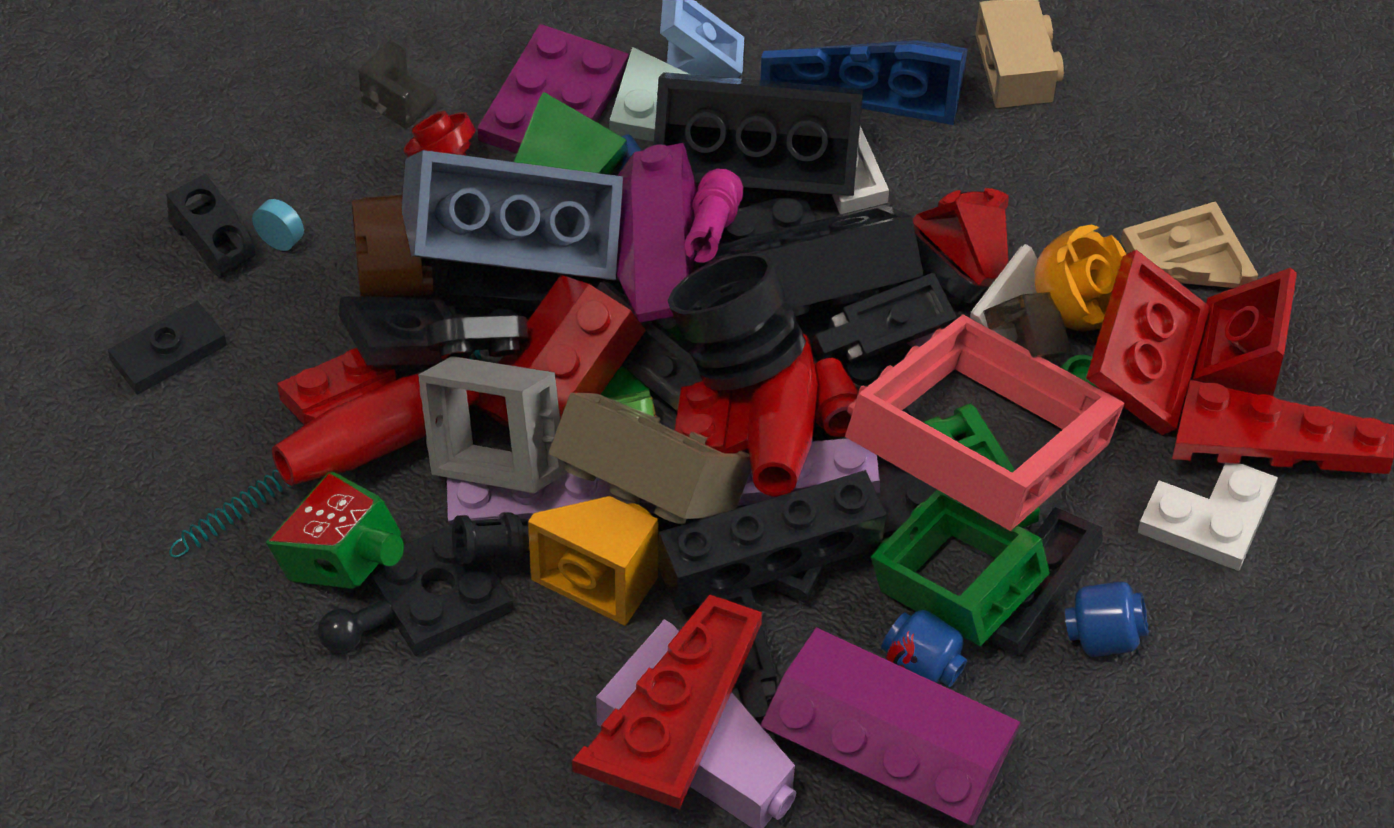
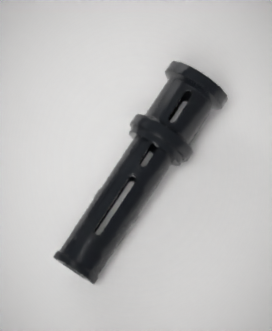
[452,512,530,564]

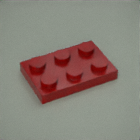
[1086,249,1210,435]

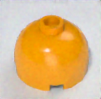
[1034,224,1126,332]

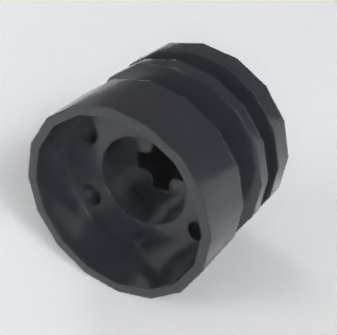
[668,253,806,390]

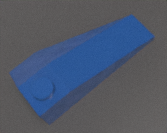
[760,40,967,125]

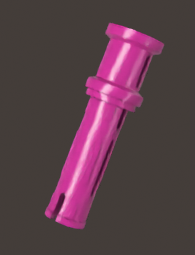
[684,169,743,263]

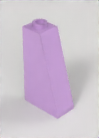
[596,619,796,828]

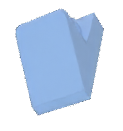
[660,0,744,78]

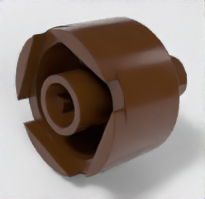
[352,194,434,297]

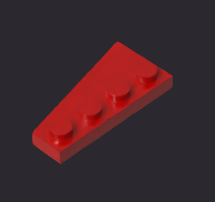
[1172,380,1394,474]
[572,595,762,809]

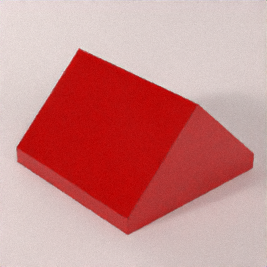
[1193,267,1297,396]

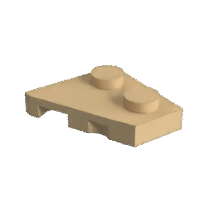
[1121,201,1258,288]

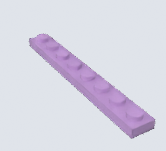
[447,438,880,525]

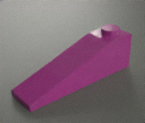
[616,143,698,322]

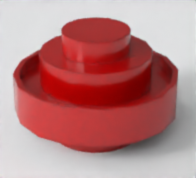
[403,111,476,158]

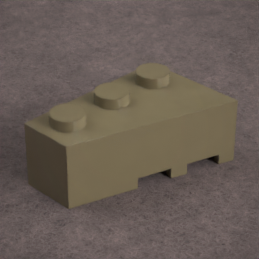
[548,393,751,524]

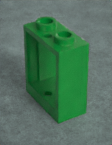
[871,490,1050,646]

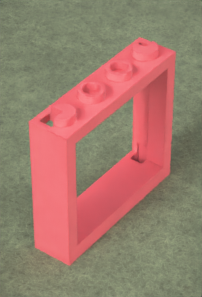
[845,315,1124,531]

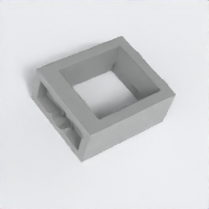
[418,356,566,493]

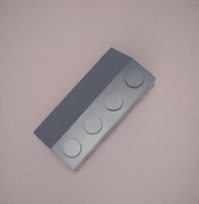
[402,150,623,281]

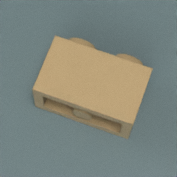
[975,0,1064,108]

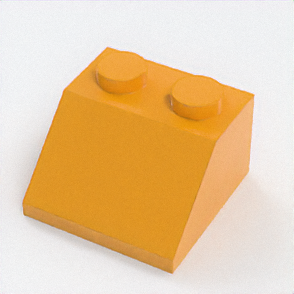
[528,496,658,626]

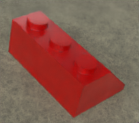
[473,275,646,429]

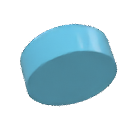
[252,199,304,251]

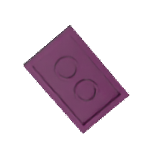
[477,24,629,154]

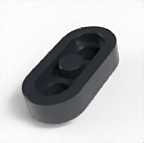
[914,225,987,305]
[426,316,530,359]

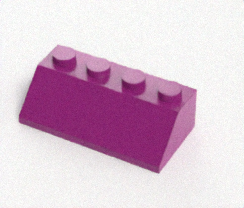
[760,627,1021,826]

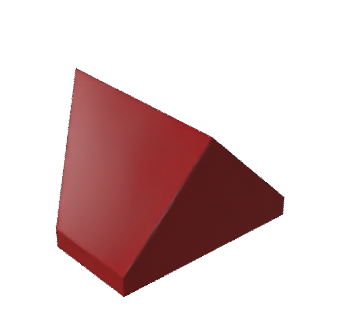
[913,201,1009,287]

